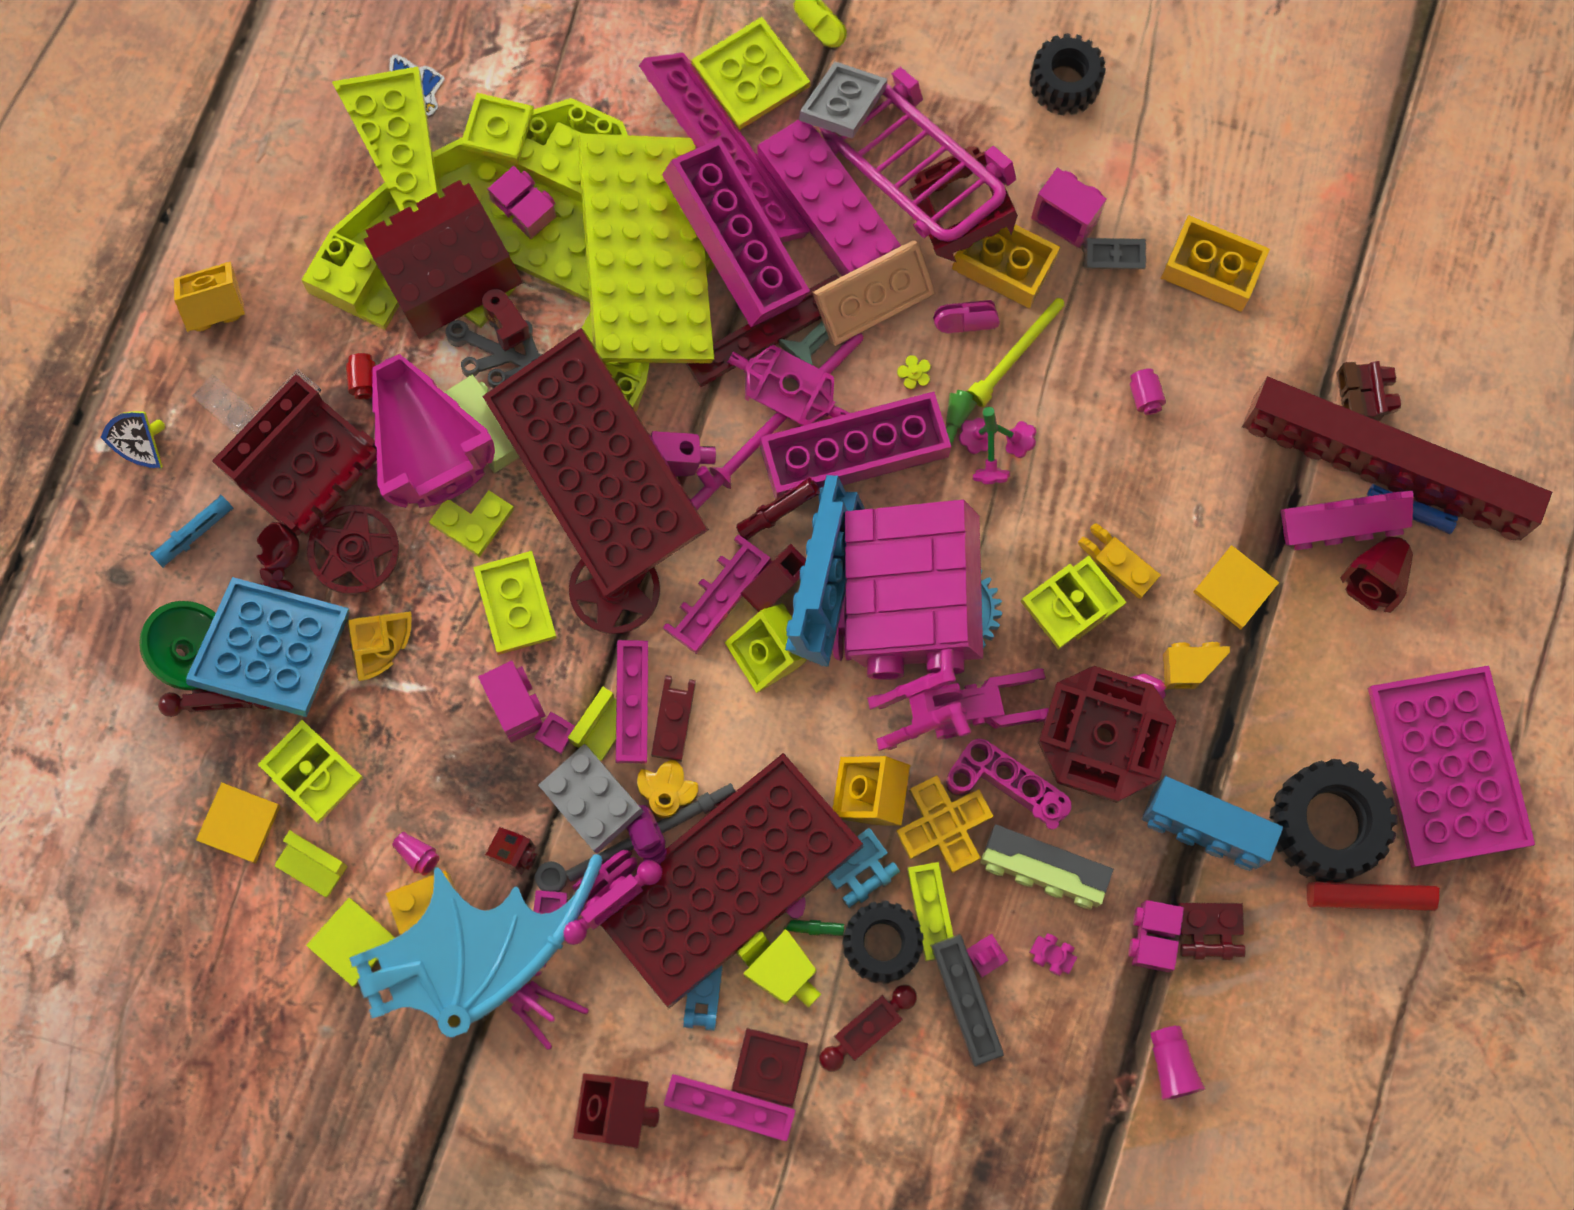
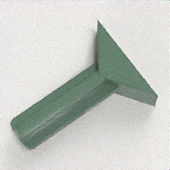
[779,321,829,365]

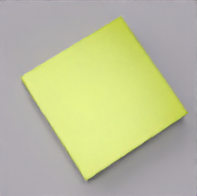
[460,92,534,163]
[306,897,396,988]

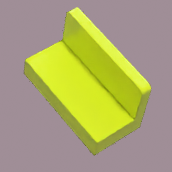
[568,687,616,761]
[275,830,348,897]

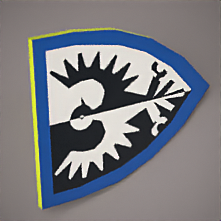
[100,411,165,468]

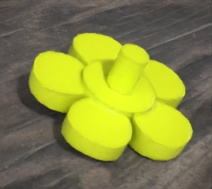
[897,355,931,389]

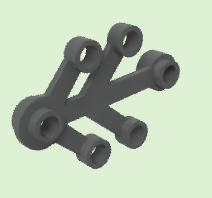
[446,320,542,388]

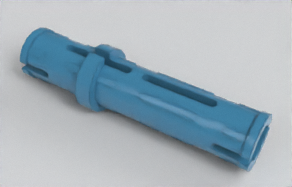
[150,494,234,568]

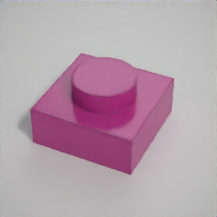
[534,711,575,755]
[533,890,568,914]

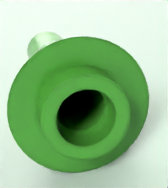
[946,390,977,446]

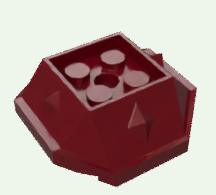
[1038,666,1177,803]

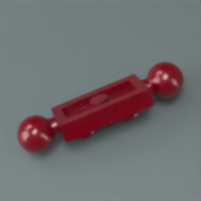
[158,689,271,717]
[819,984,917,1072]

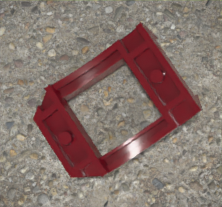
[909,146,1018,263]

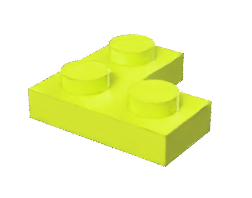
[429,490,514,557]

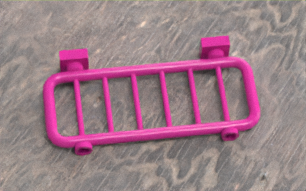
[820,67,1017,242]

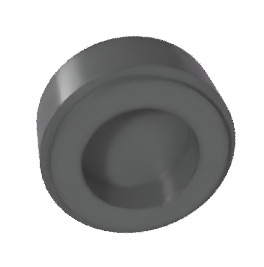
[535,861,567,892]

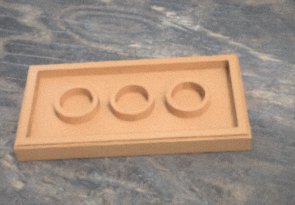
[812,240,935,346]

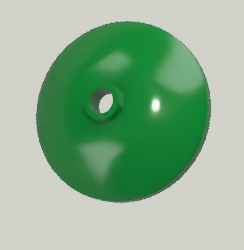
[139,601,216,690]

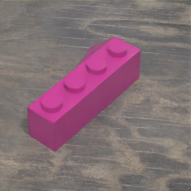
[1281,491,1413,550]

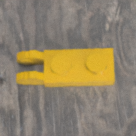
[1078,523,1161,599]

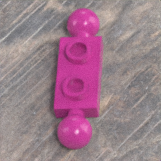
[564,860,662,945]

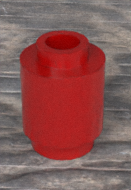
[346,353,376,400]

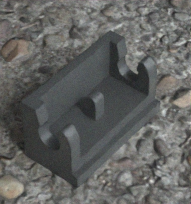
[1082,238,1146,269]

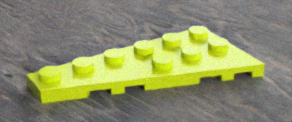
[332,67,439,212]

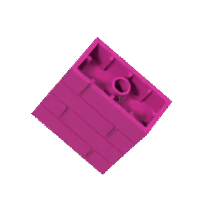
[845,499,983,680]

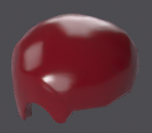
[256,522,300,572]

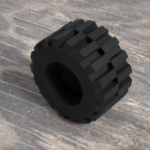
[1030,34,1106,115]
[843,901,924,984]

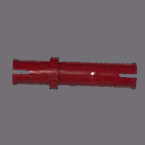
[736,477,820,540]

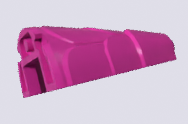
[372,354,495,508]

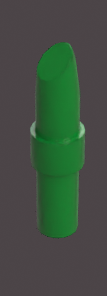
[783,919,844,936]

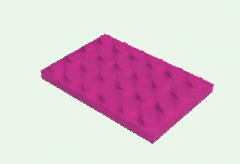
[1368,665,1535,868]

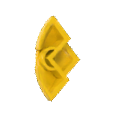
[347,611,412,681]

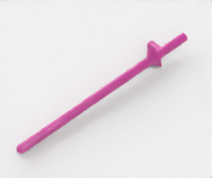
[691,333,863,510]

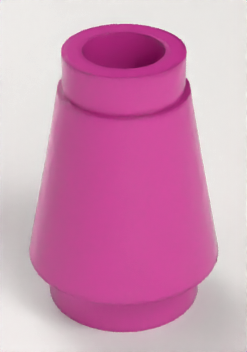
[392,832,439,876]

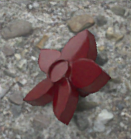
[260,568,294,590]

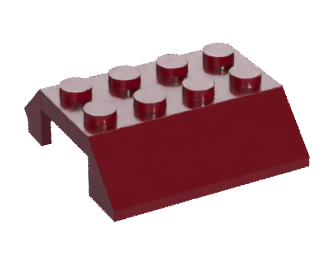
[363,180,523,339]
[212,374,377,536]

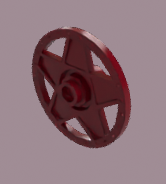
[307,505,399,594]
[569,559,660,634]

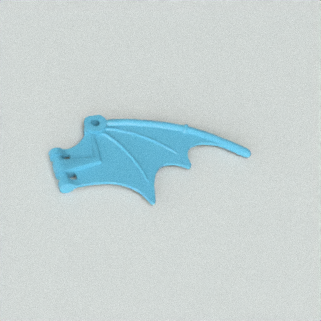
[349,854,602,1038]

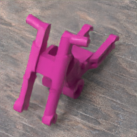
[867,649,1048,751]

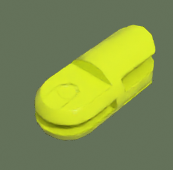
[794,0,847,48]

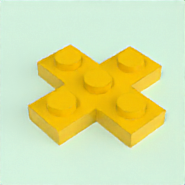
[896,775,994,873]

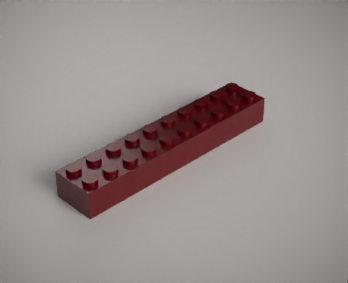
[1242,376,1553,541]

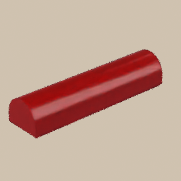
[1306,882,1439,911]

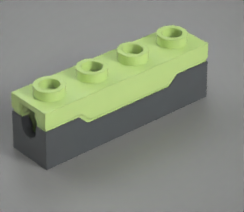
[980,824,1114,910]

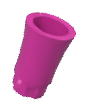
[1150,1026,1205,1101]

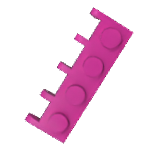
[663,535,771,654]

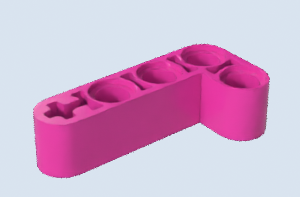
[946,739,1071,823]

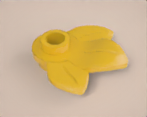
[637,760,698,818]

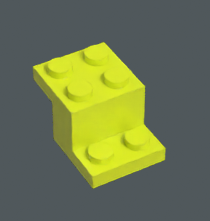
[1021,556,1127,650]
[257,720,363,824]

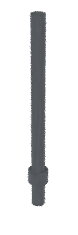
[566,783,736,882]

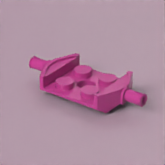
[728,345,850,426]

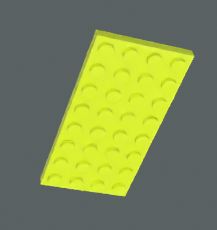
[578,134,714,363]

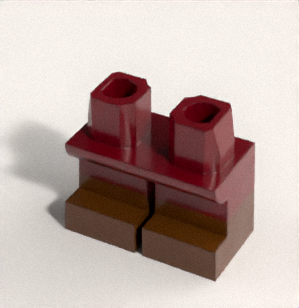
[1336,361,1401,421]

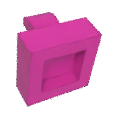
[966,934,1009,978]

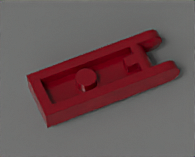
[651,675,696,762]

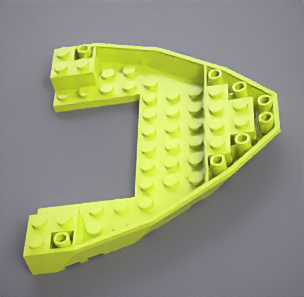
[301,98,650,412]

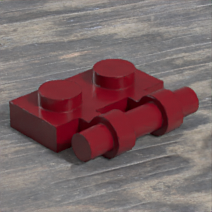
[1178,903,1245,960]

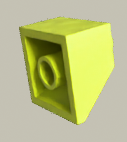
[724,603,807,693]

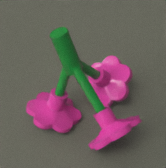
[959,407,1036,484]

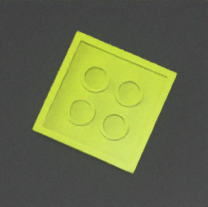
[691,17,811,130]

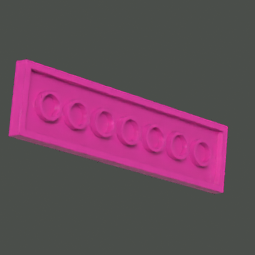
[639,52,810,243]

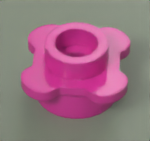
[1032,792,1070,830]

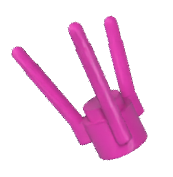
[507,981,588,1050]

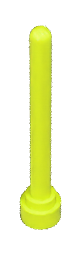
[966,298,1065,408]

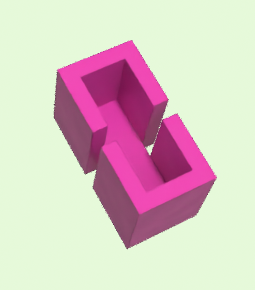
[487,166,556,240]
[1128,900,1184,972]

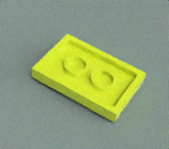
[473,551,557,655]

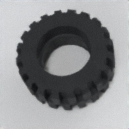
[1269,759,1398,883]

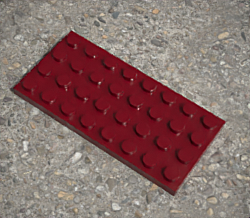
[482,328,709,598]
[600,753,864,1009]

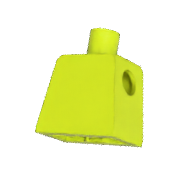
[744,929,821,1008]

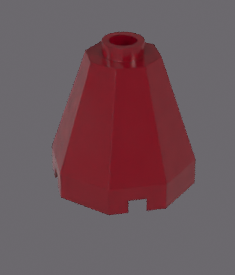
[1340,536,1413,613]

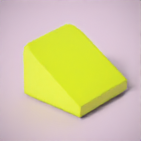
[736,931,771,967]

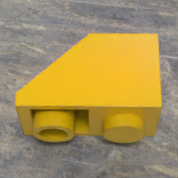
[1163,642,1230,690]

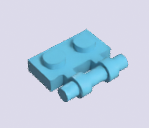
[827,827,900,908]

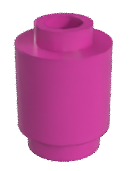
[1129,369,1166,415]

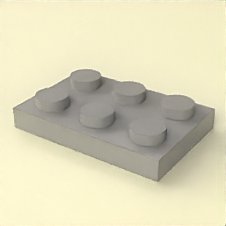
[799,61,887,139]
[538,743,644,854]

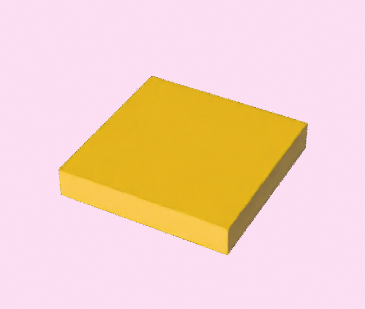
[1193,545,1279,630]
[196,782,281,864]

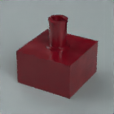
[572,1073,660,1148]

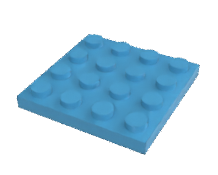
[186,577,350,717]

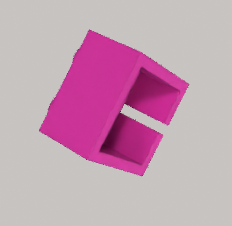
[1031,167,1107,249]
[478,660,546,743]

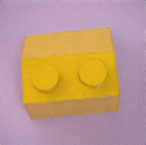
[174,261,245,332]
[832,756,910,826]

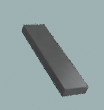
[930,934,1004,1066]

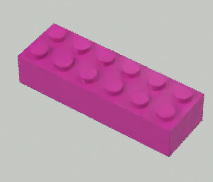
[757,120,901,276]
[662,138,810,327]
[760,391,952,500]

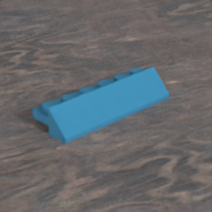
[785,475,865,667]

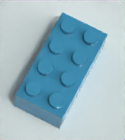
[1141,776,1283,871]

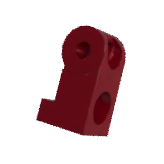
[482,289,530,351]

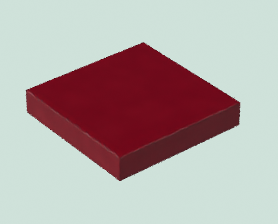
[731,1028,808,1107]

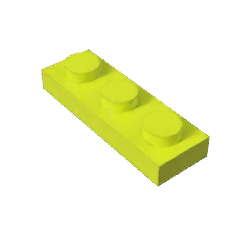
[907,862,953,962]

